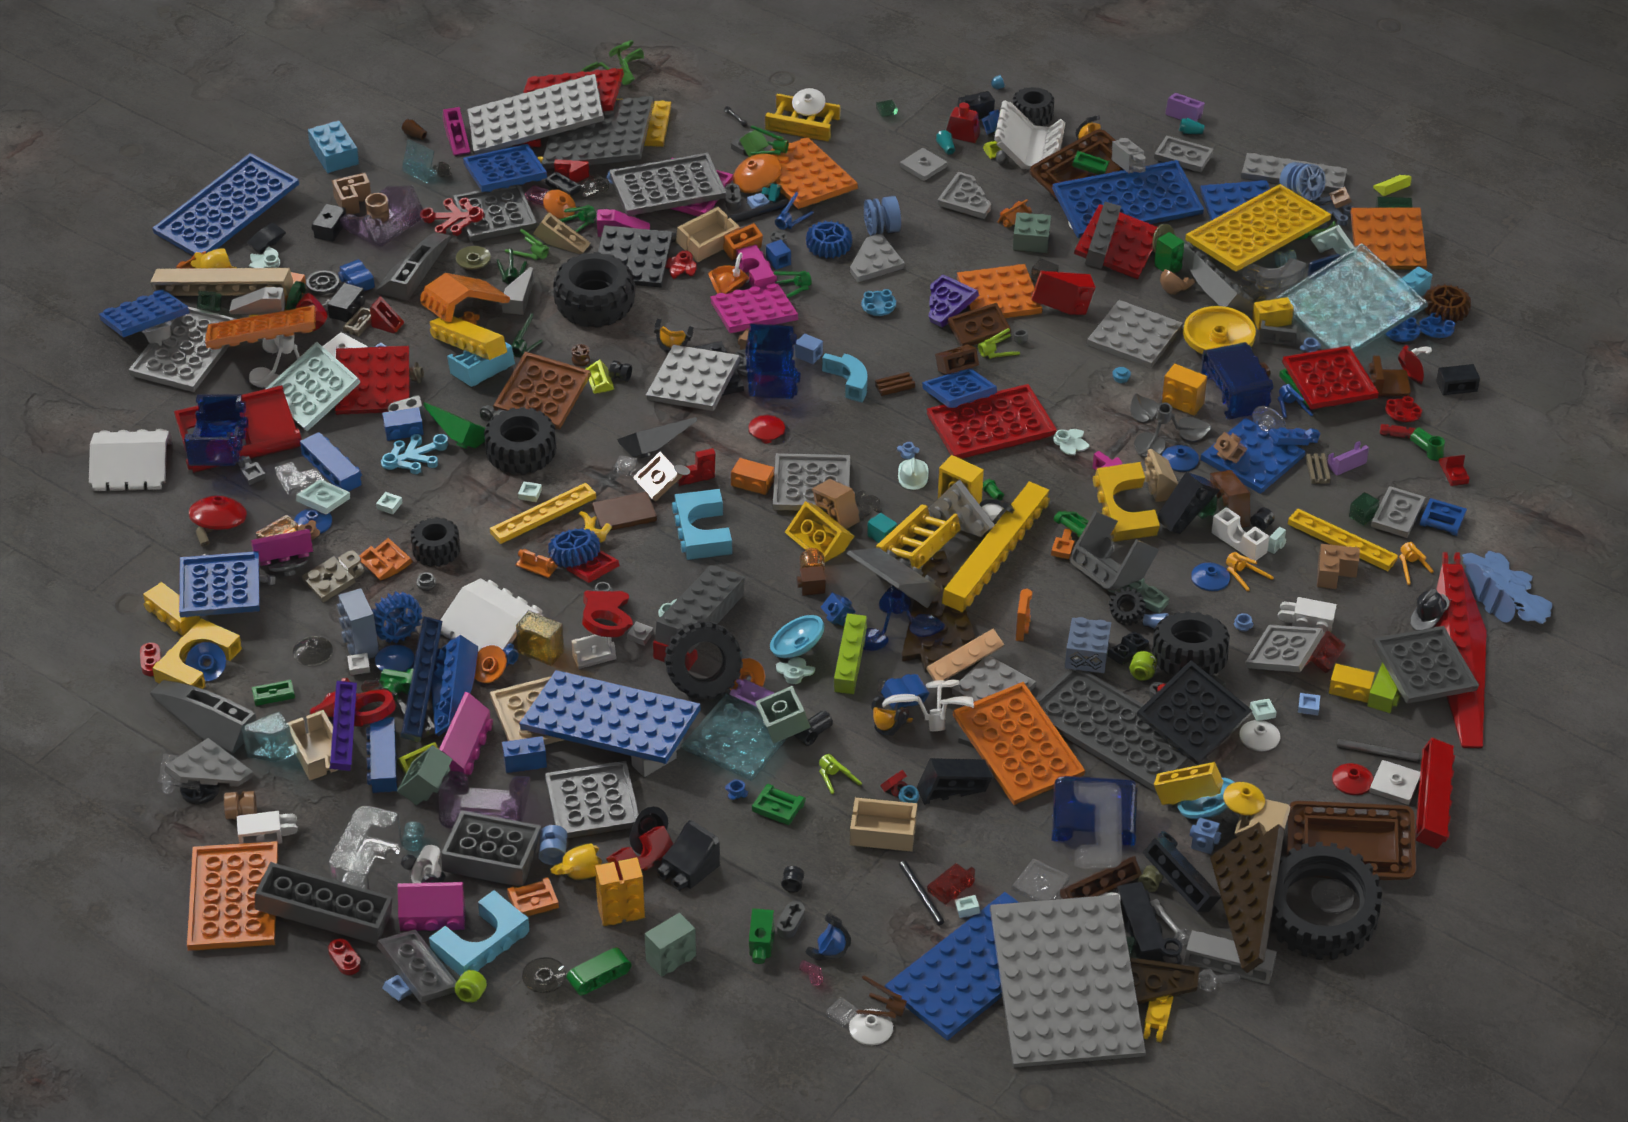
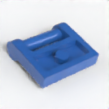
[1420,498,1467,536]

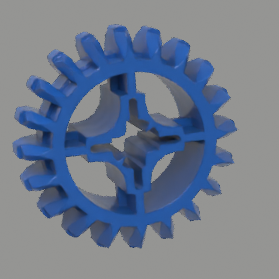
[806,220,852,259]
[548,528,600,568]
[371,591,423,643]

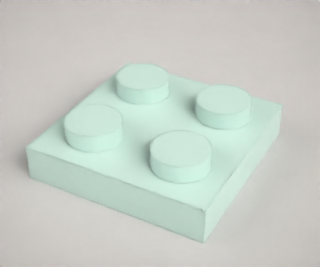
[296,479,350,514]

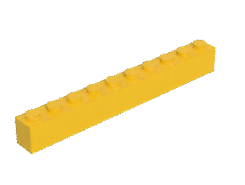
[942,481,1050,612]

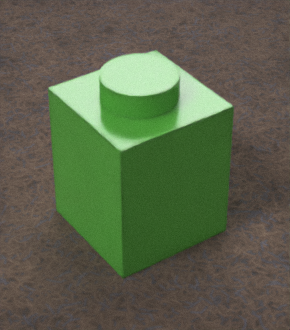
[739,130,769,157]

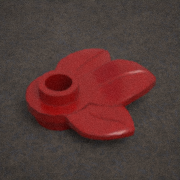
[666,251,697,279]

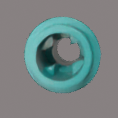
[1179,118,1205,135]
[936,130,955,155]

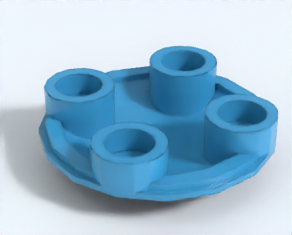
[861,289,896,316]

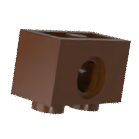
[935,345,979,375]

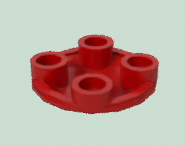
[1385,396,1422,422]
[748,415,785,444]

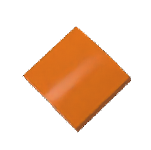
[359,538,413,580]

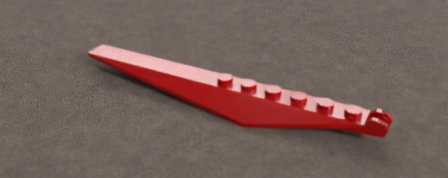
[1432,552,1487,748]

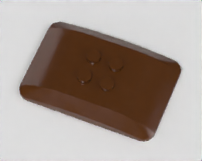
[1030,129,1124,200]
[1288,801,1416,880]

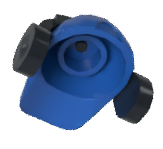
[805,913,851,961]

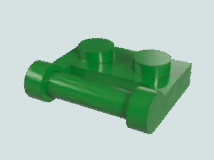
[1054,511,1089,538]
[752,784,806,825]

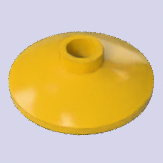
[1223,782,1265,815]

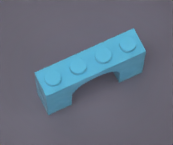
[672,489,732,560]
[429,890,530,976]

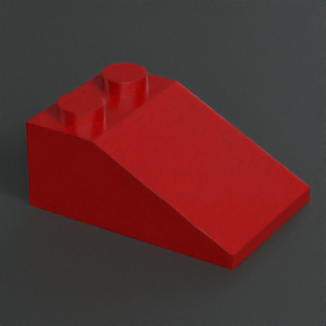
[1031,271,1096,315]

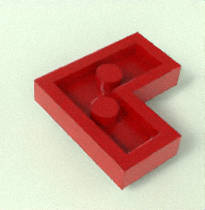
[677,448,716,486]

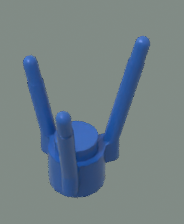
[775,192,814,230]
[1278,384,1313,418]

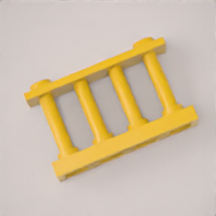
[765,94,840,142]
[876,504,961,569]

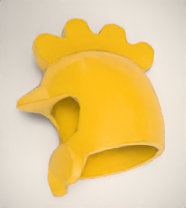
[191,248,236,268]
[550,843,602,880]

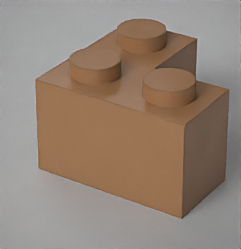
[332,173,371,216]
[812,479,860,529]
[1317,544,1360,589]

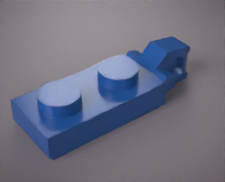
[1269,428,1321,445]

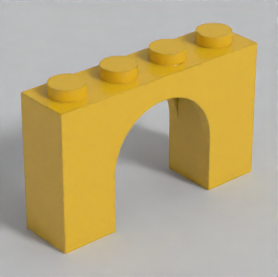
[1093,462,1160,542]
[153,618,242,689]

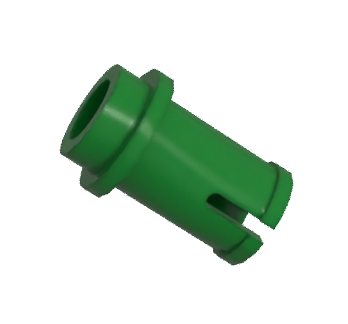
[983,479,1004,501]

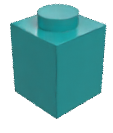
[867,513,897,543]

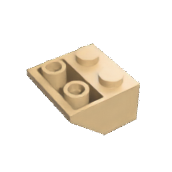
[1144,449,1178,502]
[1235,799,1291,837]

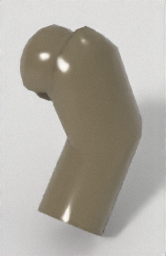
[196,526,213,547]

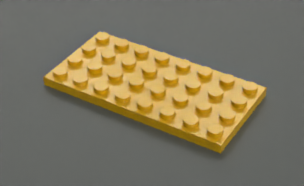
[1185,184,1331,272]

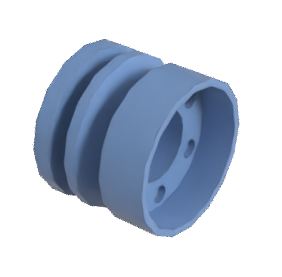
[1279,162,1326,200]
[864,196,901,236]

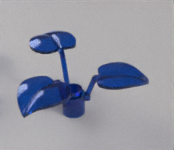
[863,585,945,651]

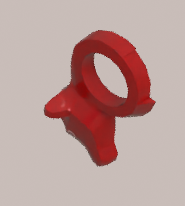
[582,591,633,637]
[309,678,396,727]

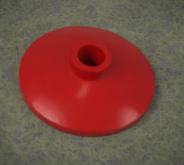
[1332,763,1374,795]

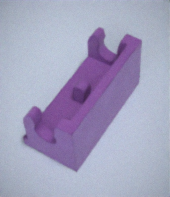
[1165,93,1205,122]
[1327,441,1369,476]
[730,679,774,707]

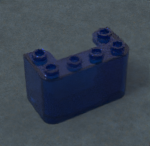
[745,324,801,399]
[1201,342,1273,420]
[184,394,249,466]

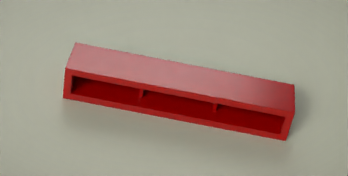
[1415,737,1455,849]

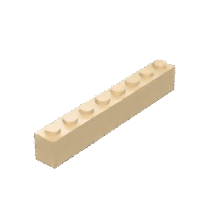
[150,268,294,296]

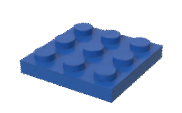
[922,368,997,408]

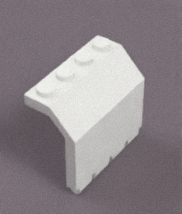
[994,100,1065,170]
[89,429,172,491]
[441,578,546,652]

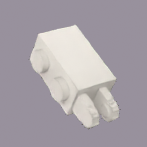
[1278,597,1337,634]
[237,811,298,844]

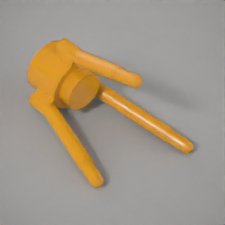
[1399,542,1434,585]
[1226,552,1274,591]

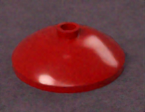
[189,495,247,530]

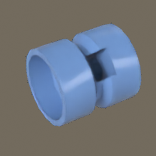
[539,825,567,865]

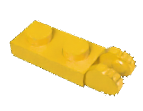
[1143,996,1174,1042]

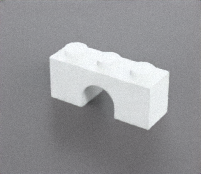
[1211,507,1269,561]

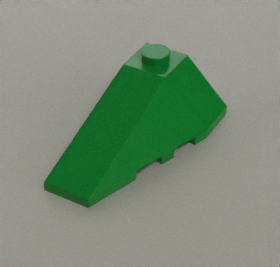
[423,402,485,449]

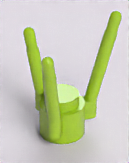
[978,329,1020,359]
[819,754,862,794]

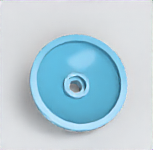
[770,615,825,658]
[1178,778,1235,819]

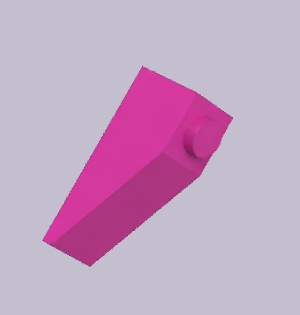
[442,107,470,156]
[597,209,650,237]

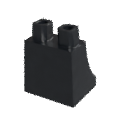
[657,820,720,891]

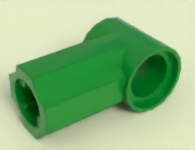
[1410,427,1445,461]
[380,669,413,695]

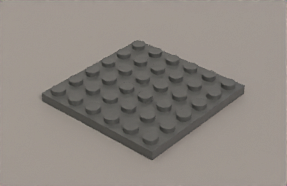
[541,96,655,169]

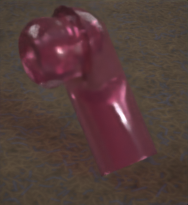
[799,960,824,986]

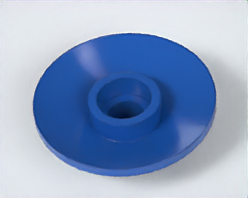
[1162,445,1199,472]
[294,508,332,534]
[1191,563,1230,591]
[186,642,226,682]

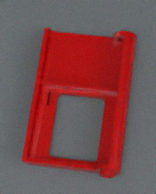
[174,385,302,473]

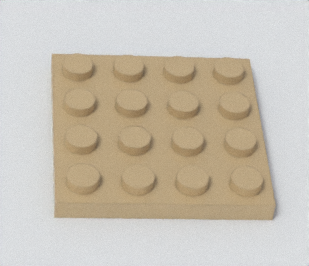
[490,672,567,745]

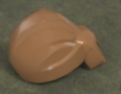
[1160,269,1195,294]

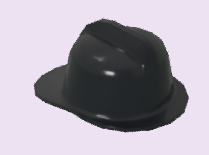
[1411,588,1450,630]
[629,806,669,855]

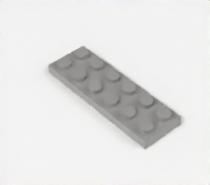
[1241,153,1347,192]

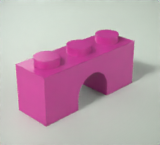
[737,245,777,288]

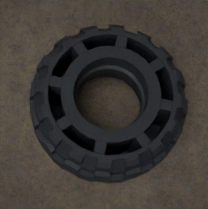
[553,252,635,328]

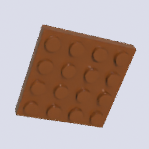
[493,352,591,430]

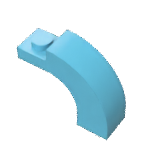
[822,353,868,402]

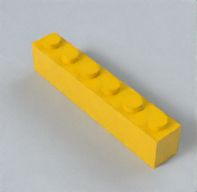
[430,316,507,360]

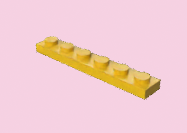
[490,483,596,544]
[1288,509,1398,571]

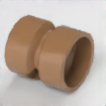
[365,193,390,226]
[224,791,257,819]

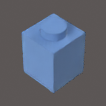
[794,333,823,364]

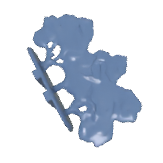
[1462,551,1552,624]

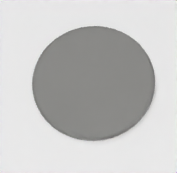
[674,465,690,475]

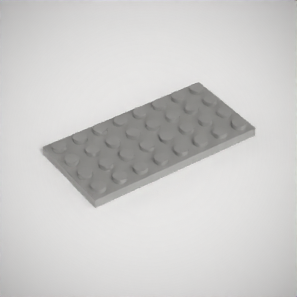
[468,74,604,155]

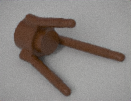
[856,976,907,1019]

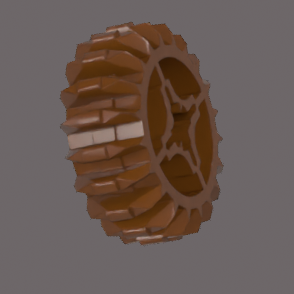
[1423,283,1471,323]

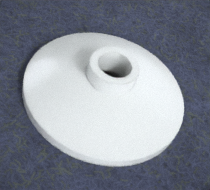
[792,88,825,116]
[1239,720,1280,751]
[849,1009,893,1046]

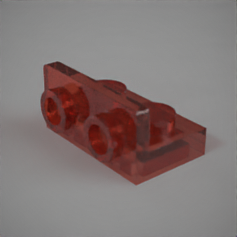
[1305,630,1346,673]
[927,863,975,905]

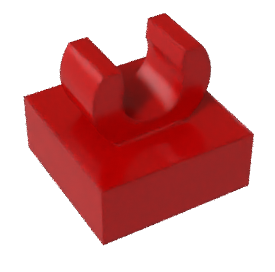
[880,769,907,797]

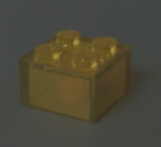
[516,610,564,666]

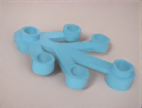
[381,434,448,474]

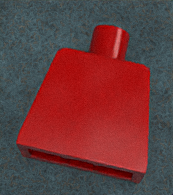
[947,103,980,143]

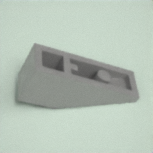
[499,267,534,315]
[229,287,286,315]

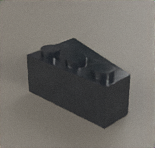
[1157,472,1220,534]
[917,758,993,805]

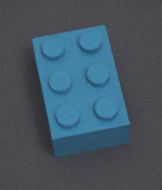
[308,121,359,173]

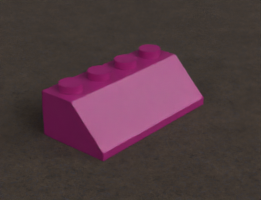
[439,692,493,782]

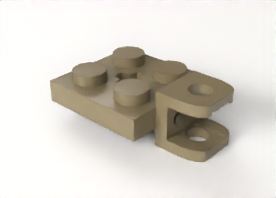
[302,550,365,603]

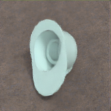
[898,458,928,490]

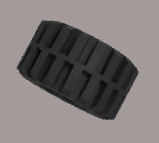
[1013,87,1054,126]
[411,517,460,567]

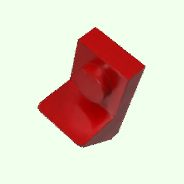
[554,159,589,183]
[1438,455,1470,486]

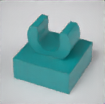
[762,183,781,201]

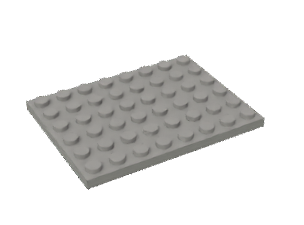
[990,895,1146,1067]

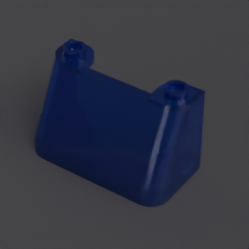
[1051,776,1138,846]

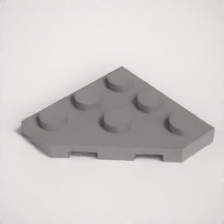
[937,172,991,219]
[850,234,905,282]
[929,480,995,537]
[164,738,253,787]

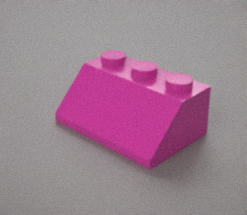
[250,529,313,566]
[398,882,466,931]

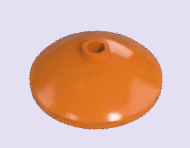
[733,154,781,193]

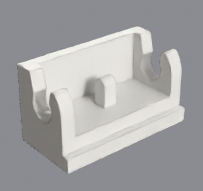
[572,634,616,669]

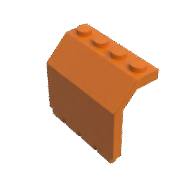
[420,273,510,322]

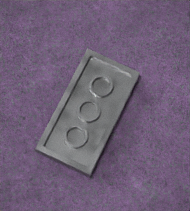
[377,930,456,1003]

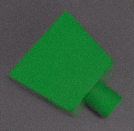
[749,908,775,964]

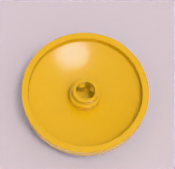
[1183,306,1256,358]

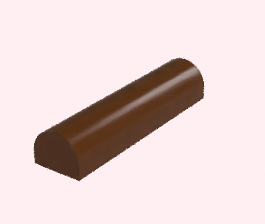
[1060,856,1142,899]

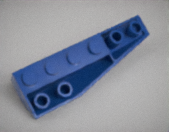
[431,635,478,736]

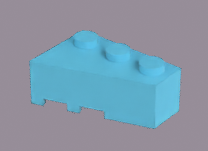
[447,342,515,387]

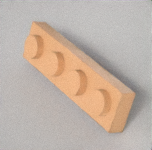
[926,628,1004,681]

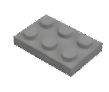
[1154,135,1213,172]
[1371,486,1425,538]

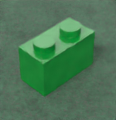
[1155,232,1184,273]

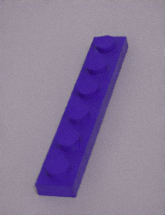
[329,681,357,771]

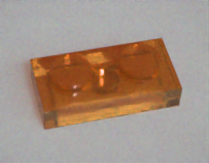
[256,515,299,539]

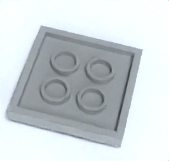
[1245,625,1324,672]
[952,655,1036,702]

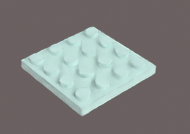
[266,342,361,431]

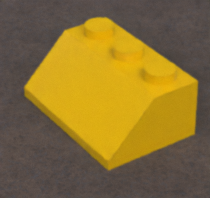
[785,501,854,564]

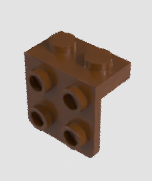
[1368,356,1411,396]

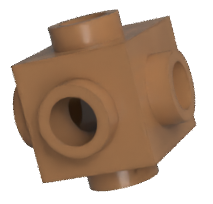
[1213,432,1247,463]

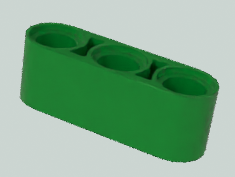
[566,947,632,995]

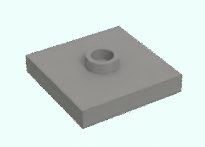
[900,148,947,181]

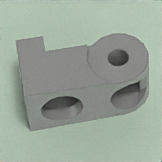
[388,395,425,420]

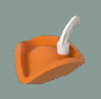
[708,253,749,294]

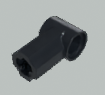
[794,710,833,746]

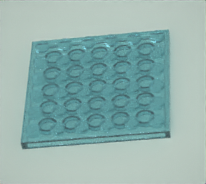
[1277,243,1428,353]

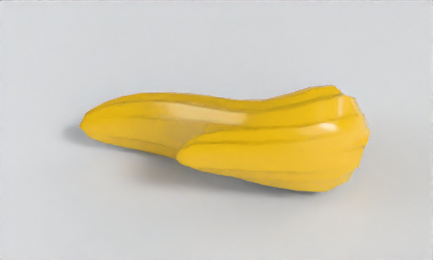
[579,511,612,543]

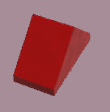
[370,296,404,334]

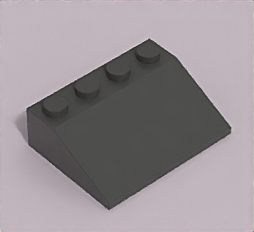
[847,548,940,608]
[441,810,541,887]

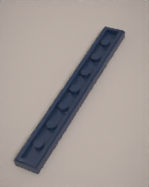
[400,616,443,742]

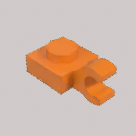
[1051,528,1075,559]

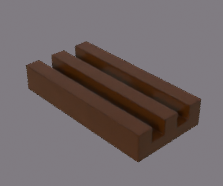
[875,372,915,396]

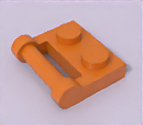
[1016,589,1032,641]
[507,877,559,917]

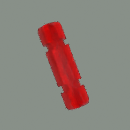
[1380,424,1416,438]

